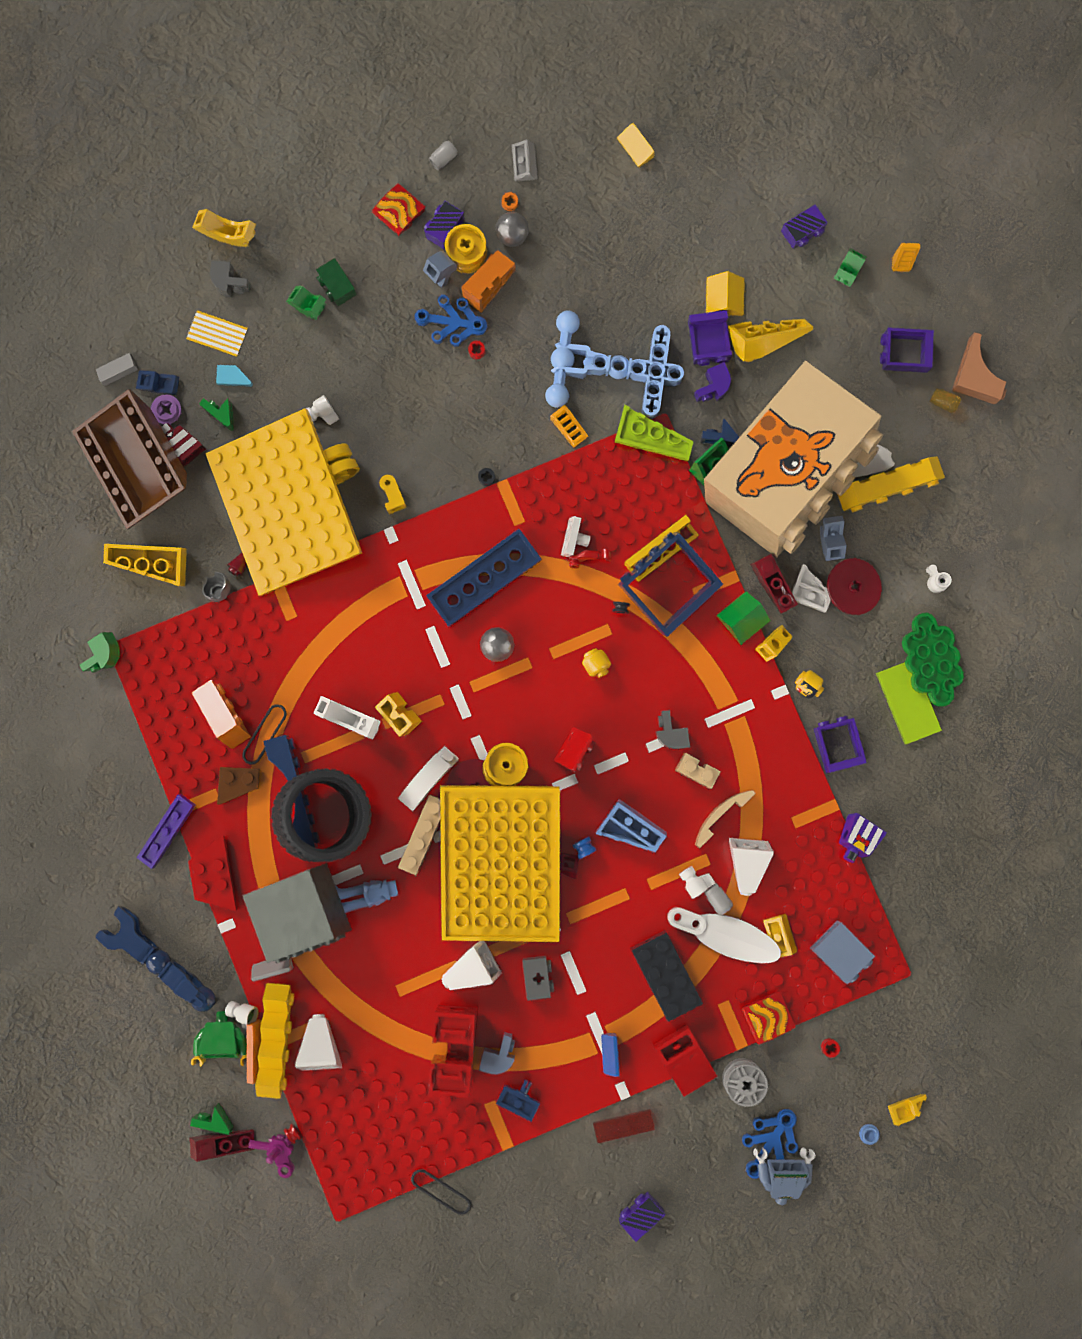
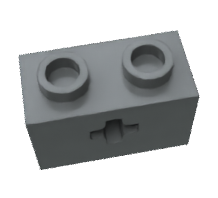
[523,956,554,1000]

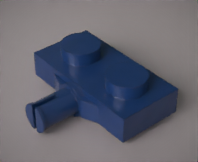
[496,1080,540,1122]

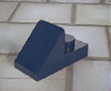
[700,419,740,446]

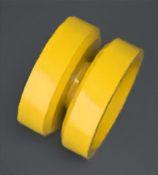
[445,224,487,273]
[324,443,360,485]
[483,743,528,786]

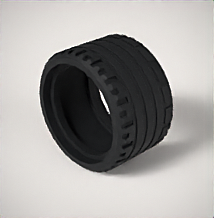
[271,769,371,862]

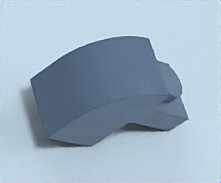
[423,251,457,288]
[820,516,846,561]
[479,1032,515,1074]

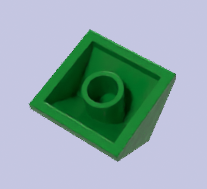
[689,438,729,485]
[716,592,771,645]

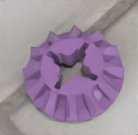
[151,395,181,425]

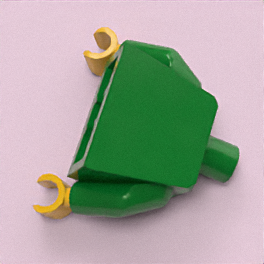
[191,1011,247,1067]

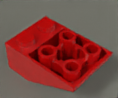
[554,727,596,772]
[654,1025,718,1097]

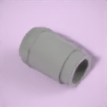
[428,141,458,170]
[704,883,733,915]

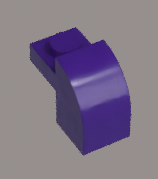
[694,362,731,402]

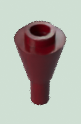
[227,552,247,577]

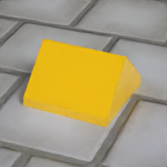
[706,271,744,316]

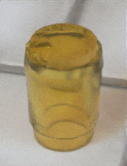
[929,388,961,413]

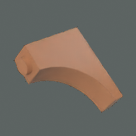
[952,332,1007,404]

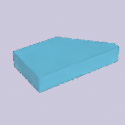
[216,365,252,386]

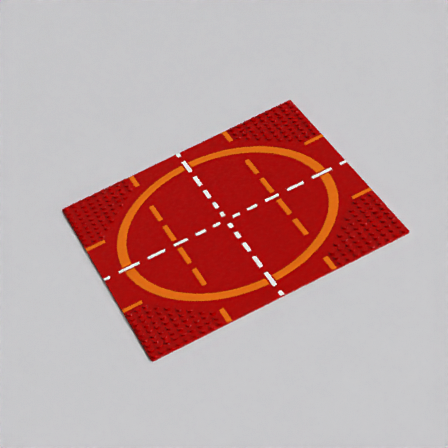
[115,413,911,1221]

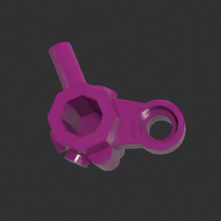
[249,1134,295,1178]

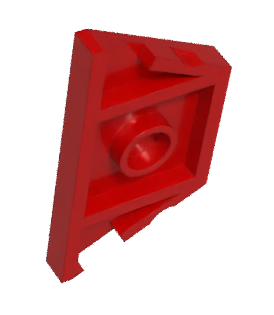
[188,836,238,911]

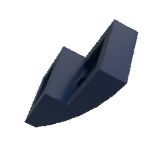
[136,370,180,395]

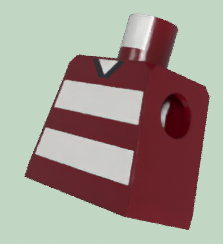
[161,423,206,467]

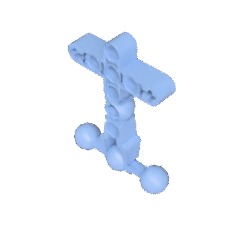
[545,310,684,419]

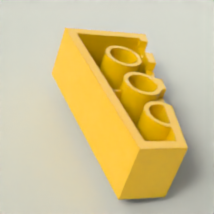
[103,544,187,586]

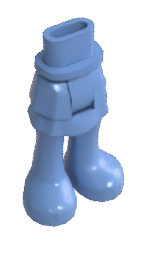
[335,880,398,913]

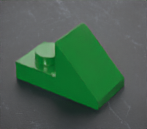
[199,398,234,431]
[190,1103,234,1135]

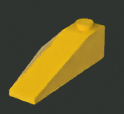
[728,319,813,362]

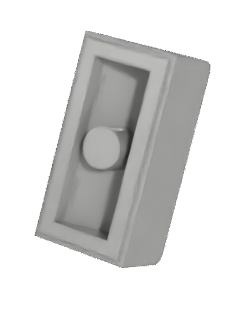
[512,139,537,181]
[96,353,138,386]
[251,958,294,982]

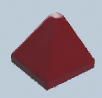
[560,853,579,879]

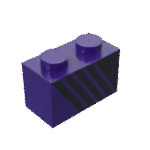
[424,201,465,250]
[781,205,828,249]
[619,1192,665,1242]

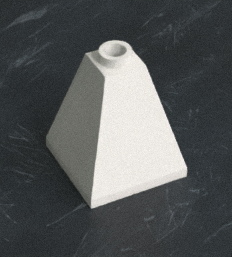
[729,838,773,896]
[442,941,502,990]
[296,1014,342,1071]

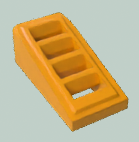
[892,243,920,272]
[550,405,588,448]

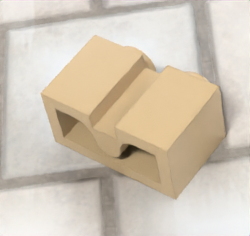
[675,753,720,789]

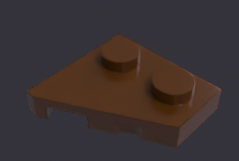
[217,767,260,804]

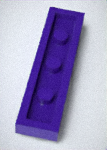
[137,794,196,869]

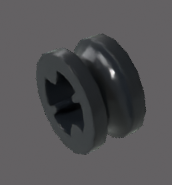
[478,468,495,486]
[612,602,630,614]

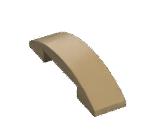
[695,791,755,848]

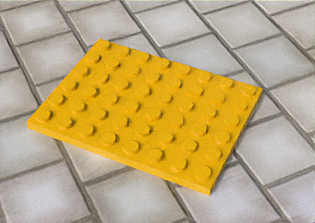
[205,408,362,596]
[440,786,560,942]

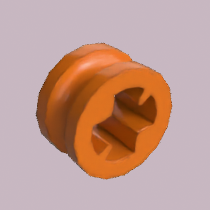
[502,192,518,211]

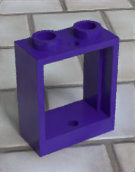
[880,328,934,373]
[813,716,867,773]

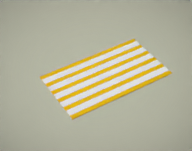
[186,311,248,357]

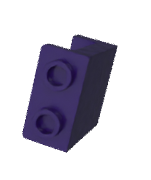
[688,310,733,366]

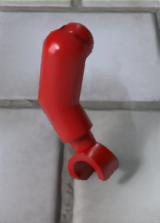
[569,549,611,569]

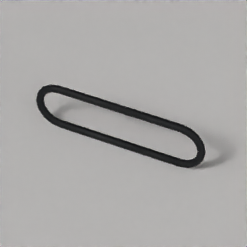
[242,704,287,764]
[411,1169,471,1215]

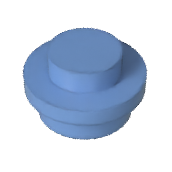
[859,1124,879,1145]

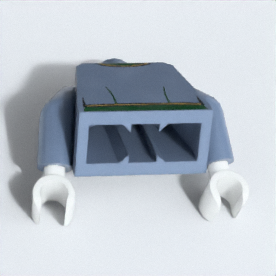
[754,1147,815,1205]

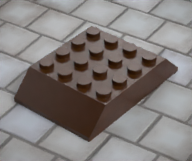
[72,389,187,529]

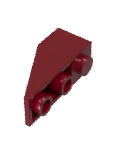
[750,554,798,614]
[189,1129,255,1162]

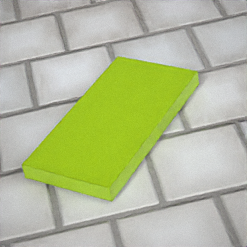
[876,662,942,745]

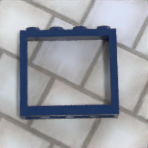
[618,532,723,637]

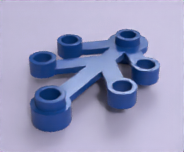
[415,295,487,347]
[742,1109,798,1179]

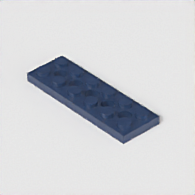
[426,529,542,627]

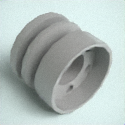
[722,1058,768,1107]

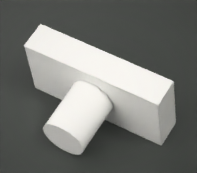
[561,516,590,557]

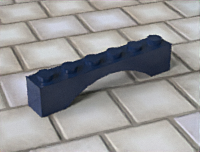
[263,735,320,848]

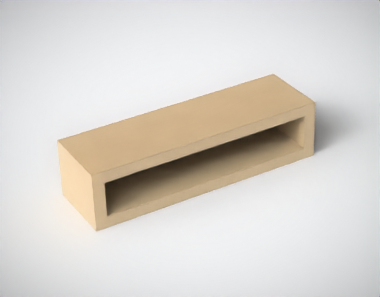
[398,795,441,875]

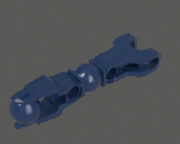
[96,906,216,1012]

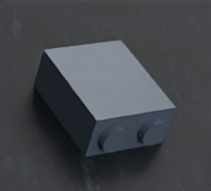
[810,921,875,984]

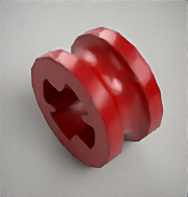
[468,340,485,360]
[821,1038,840,1058]
[284,1124,302,1144]

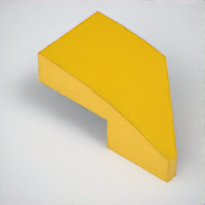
[888,1094,927,1126]

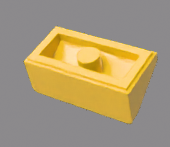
[617,123,655,168]
[763,914,797,957]

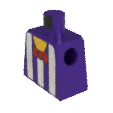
[839,813,887,863]

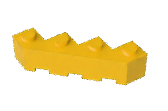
[837,456,945,513]
[255,983,294,1098]

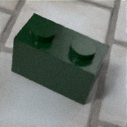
[316,258,357,306]

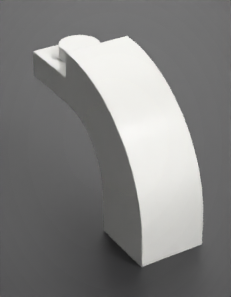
[314,696,381,739]
[398,746,459,811]

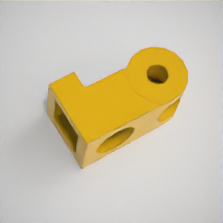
[379,475,407,514]
[756,625,793,662]

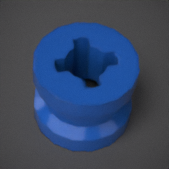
[572,837,596,859]

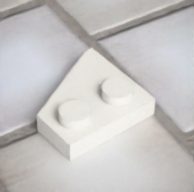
[792,564,830,613]

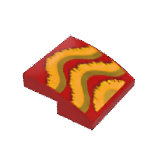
[372,183,426,236]
[742,991,796,1045]

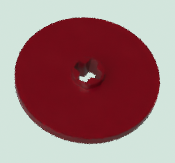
[827,558,882,615]
[446,759,492,786]

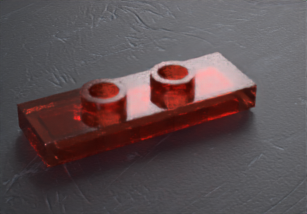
[593,1109,655,1143]

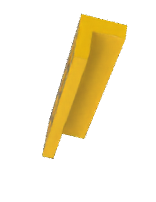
[624,515,699,582]

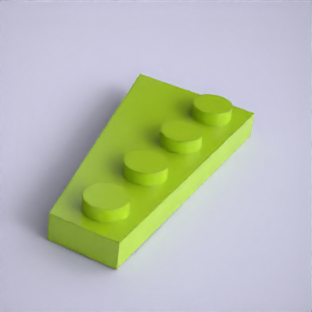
[615,405,694,461]

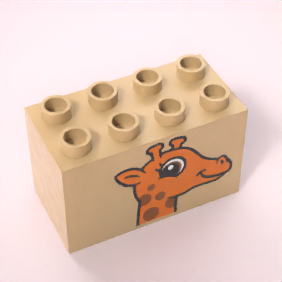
[704,361,883,558]

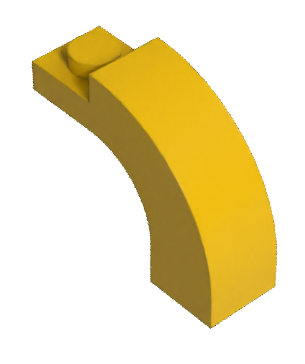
[192,209,256,247]

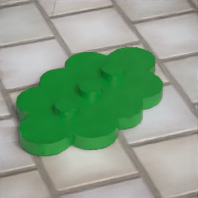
[902,613,964,707]

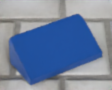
[601,1033,620,1077]

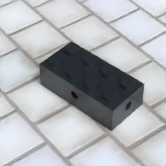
[630,930,703,1022]

